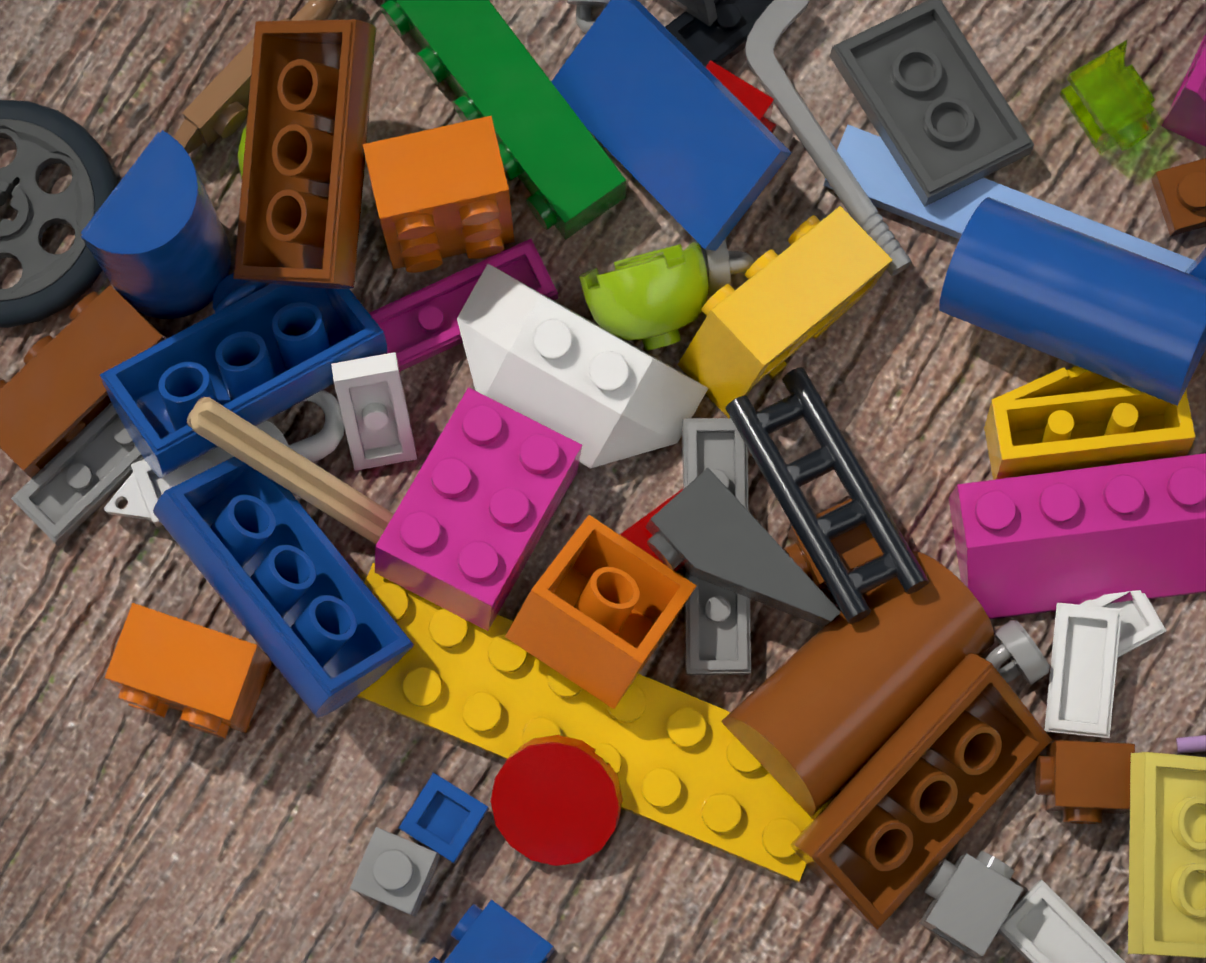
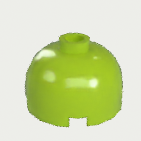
[579,242,709,350]

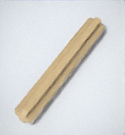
[187,397,394,544]

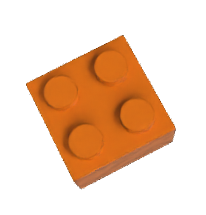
[505,515,697,709]
[105,603,272,739]

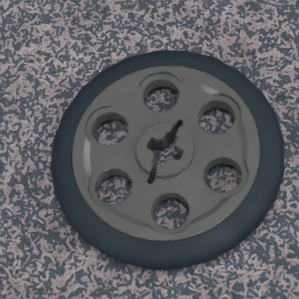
[0,100,118,328]

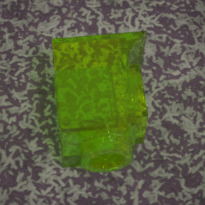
[1059,39,1156,155]

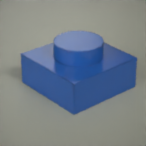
[399,772,489,864]

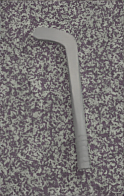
[745,0,912,276]

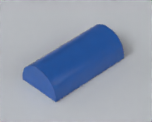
[81,130,231,319]
[939,197,1206,406]
[100,284,388,478]
[153,457,414,718]

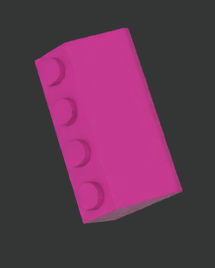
[948,453,1206,619]

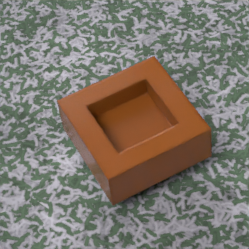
[1151,158,1206,237]

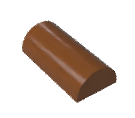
[233,19,377,289]
[721,551,995,817]
[791,653,1052,930]

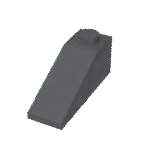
[645,467,841,627]

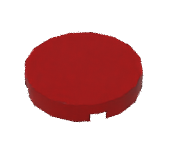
[490,735,623,866]

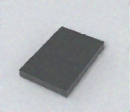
[830,0,1034,207]

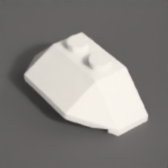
[457,264,708,469]

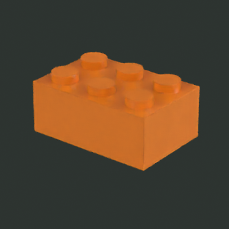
[362,116,515,273]

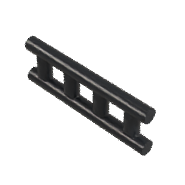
[725,367,929,624]

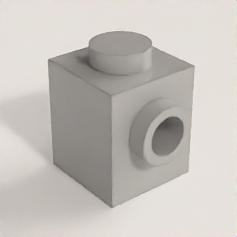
[919,851,1023,958]

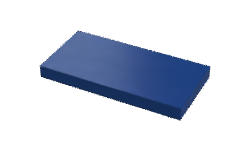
[551,0,792,251]

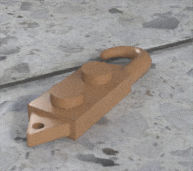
[173,0,338,154]

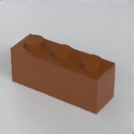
[0,285,165,479]

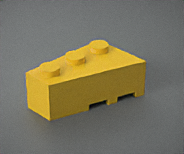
[677,206,892,418]
[984,366,1195,480]

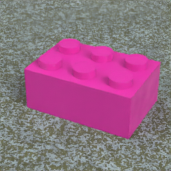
[375,387,582,631]

